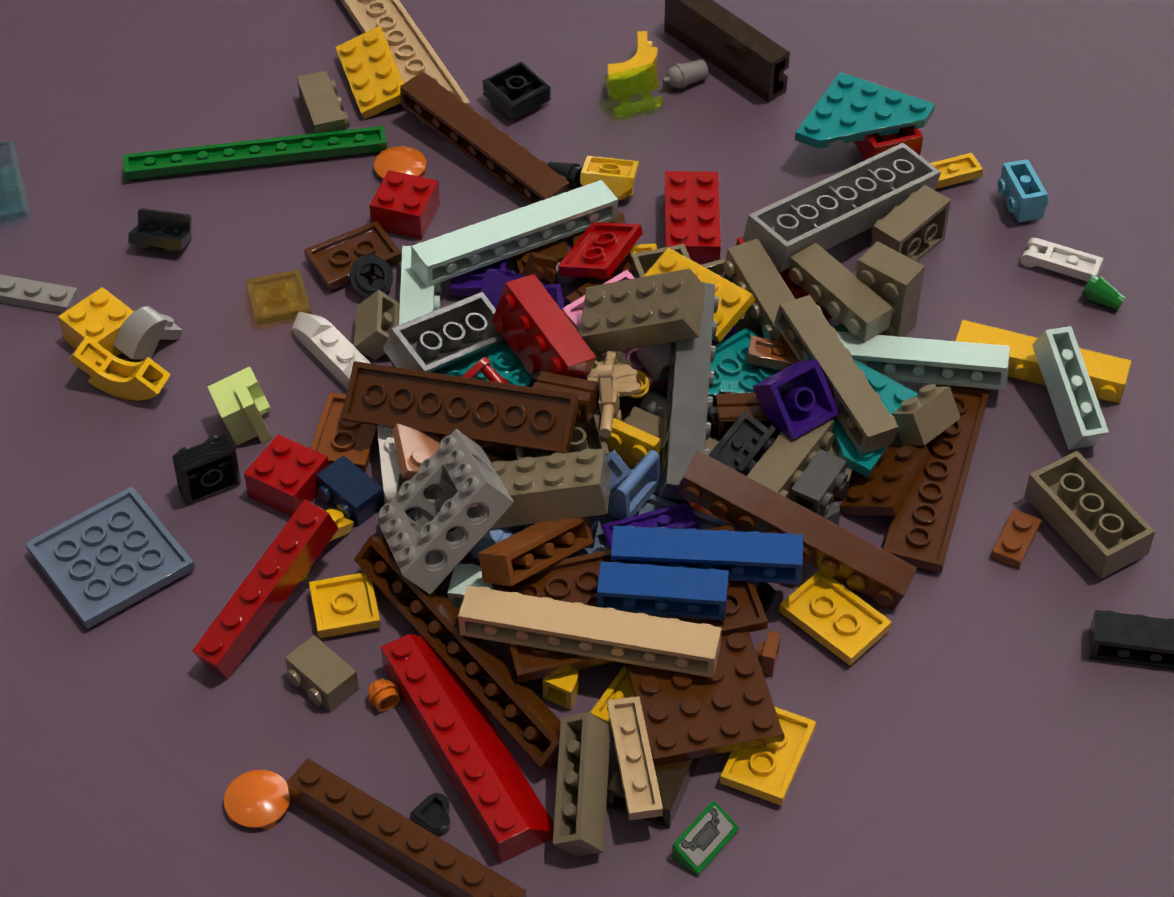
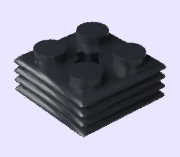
[482,61,552,119]
[172,434,241,505]

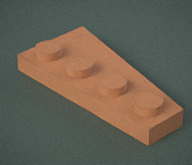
[392,423,508,479]

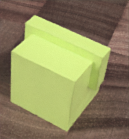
[207,366,272,446]

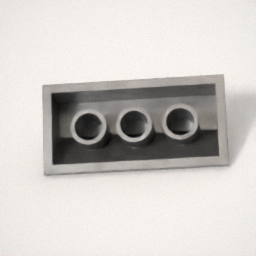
[383,292,505,372]

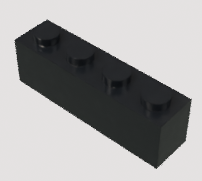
[1089,610,1174,670]

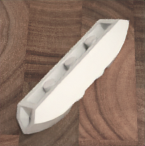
[292,312,371,389]

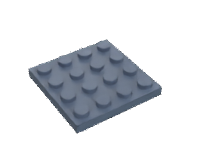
[25,486,195,629]

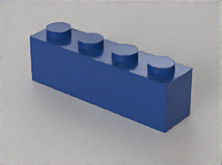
[597,562,729,621]

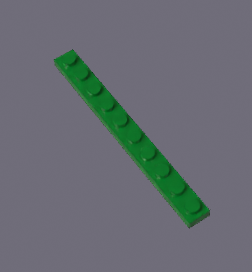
[123,126,387,180]

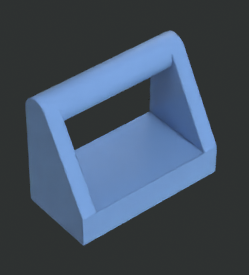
[607,450,661,520]

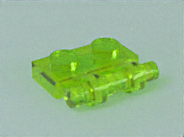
[604,63,664,118]

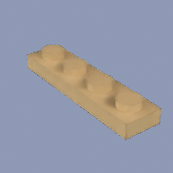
[607,696,663,820]

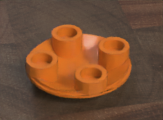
[374,146,426,179]
[224,770,291,830]

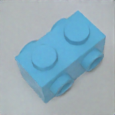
[997,159,1048,223]

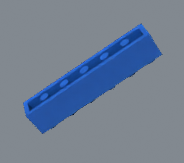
[611,525,803,584]

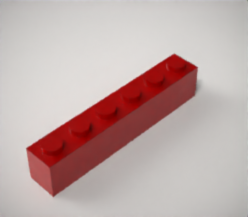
[192,499,339,680]

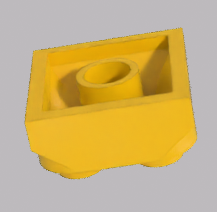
[580,156,639,200]

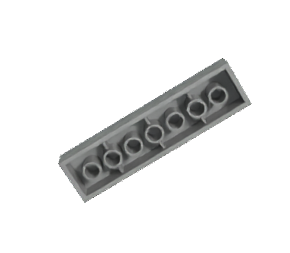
[743,143,941,272]

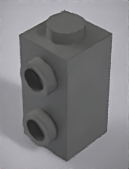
[790,449,848,515]

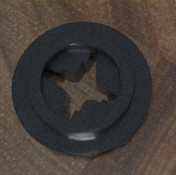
[349,255,393,298]

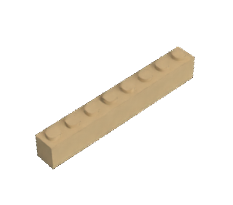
[458,586,721,678]

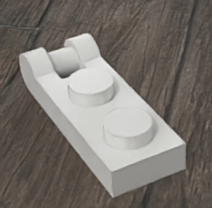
[1020,238,1103,282]

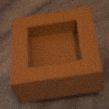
[757,631,781,677]

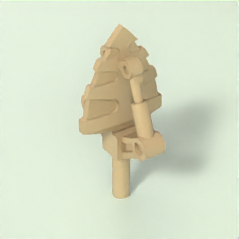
[587,351,641,438]

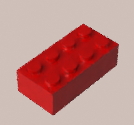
[664,171,721,265]
[492,274,597,382]

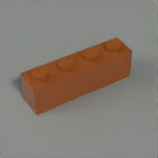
[478,516,593,586]

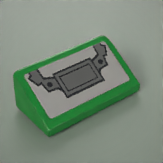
[671,801,739,876]

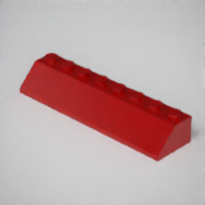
[381,634,554,864]

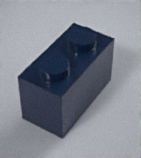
[316,455,385,526]

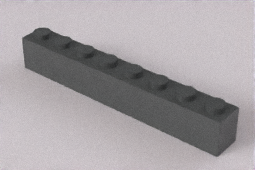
[660,282,719,502]

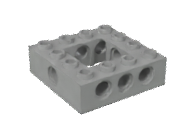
[376,429,514,594]

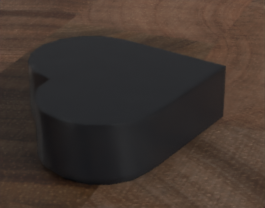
[410,793,451,837]

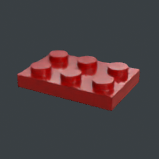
[557,222,643,279]

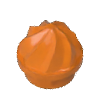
[368,678,400,712]

